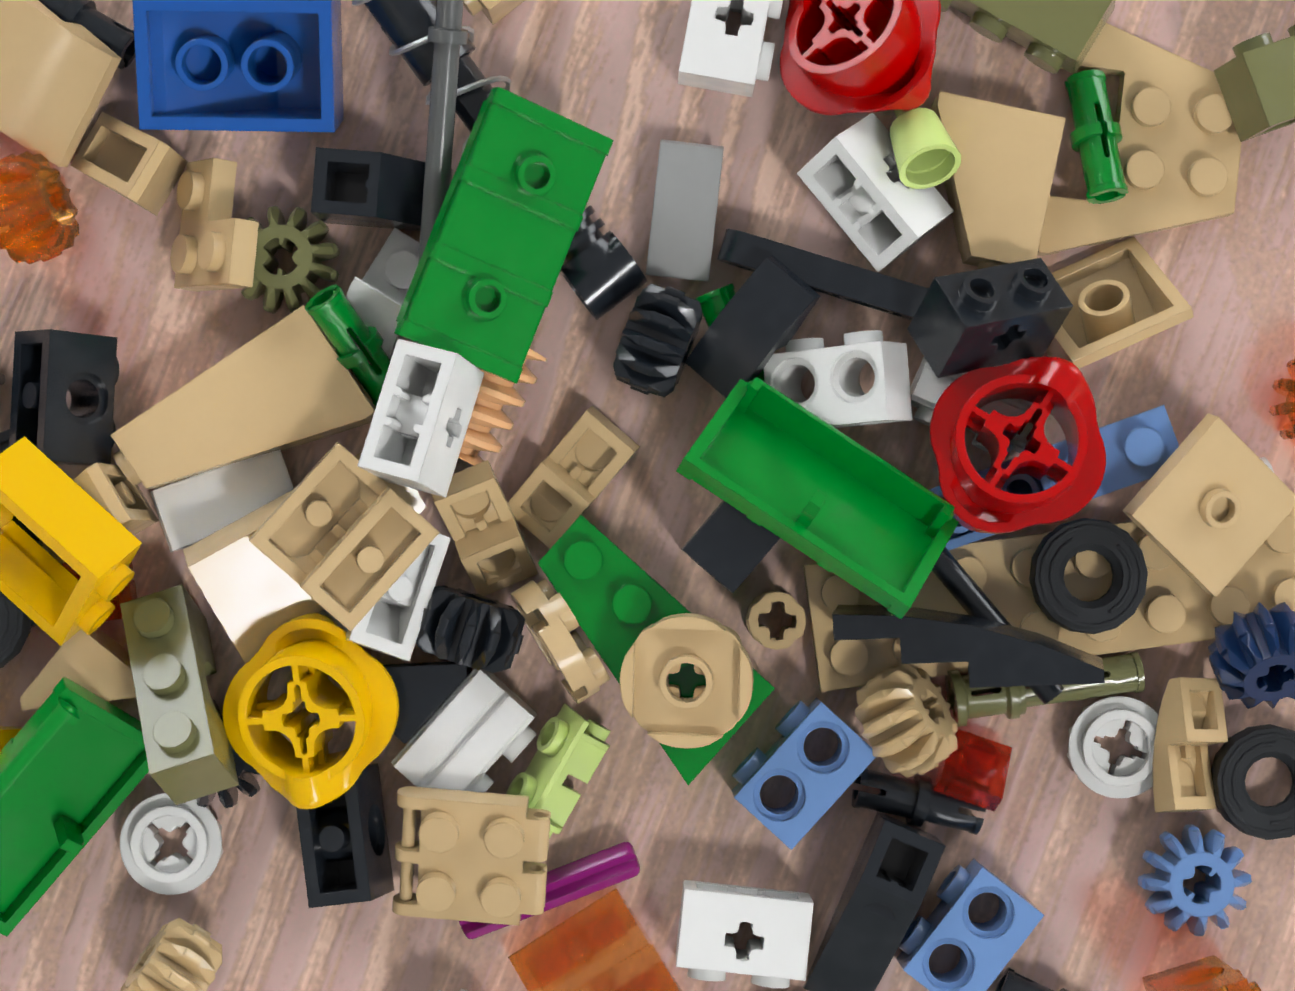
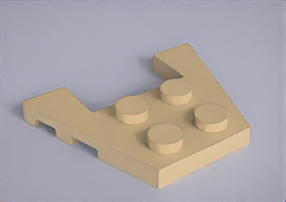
[1037,23,1242,256]

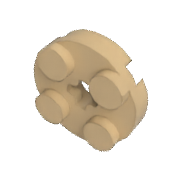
[510,578,610,704]
[620,613,754,749]

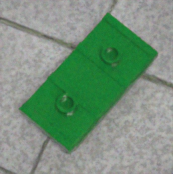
[394,87,614,384]
[676,377,959,619]
[0,677,149,937]

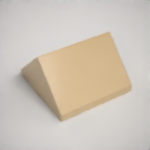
[1046,236,1194,369]

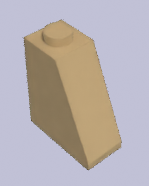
[931,91,1066,269]

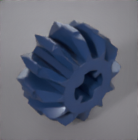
[1208,602,1295,709]

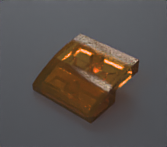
[508,888,682,991]

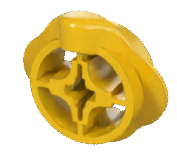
[223,613,399,810]

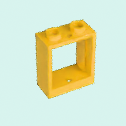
[0,436,142,646]

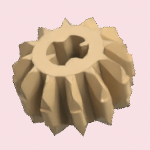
[855,664,958,778]
[121,917,222,991]

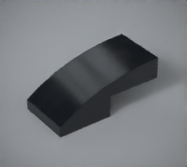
[685,255,820,398]

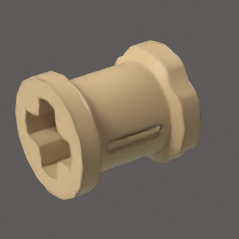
[745,590,806,650]

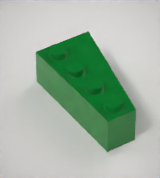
[538,515,775,785]

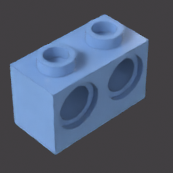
[731,697,876,850]
[896,859,1044,991]

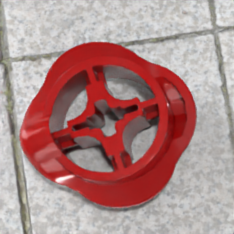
[780,0,941,115]
[930,357,1106,534]

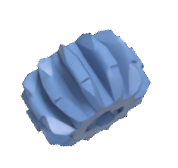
[1138,824,1252,936]

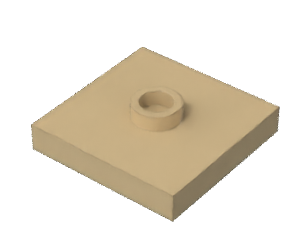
[1122,414,1295,597]

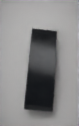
[832,605,1105,688]

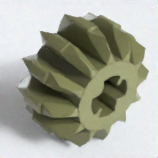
[241,206,340,314]

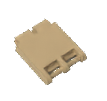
[392,786,551,926]

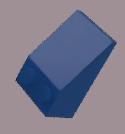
[132,0,344,132]

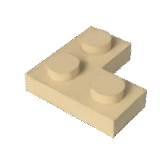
[170,158,259,292]

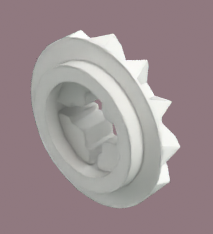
[1067,696,1158,798]
[120,793,224,895]

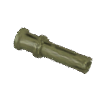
[945,652,1145,727]

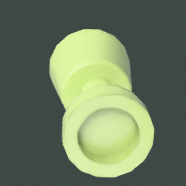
[890,106,961,189]

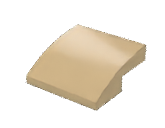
[0,0,122,167]
[249,442,440,632]

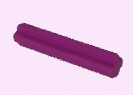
[459,842,640,939]

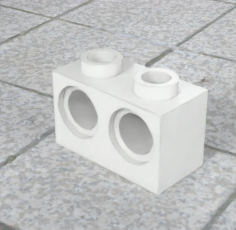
[764,330,913,428]

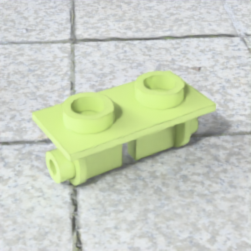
[506,703,611,839]

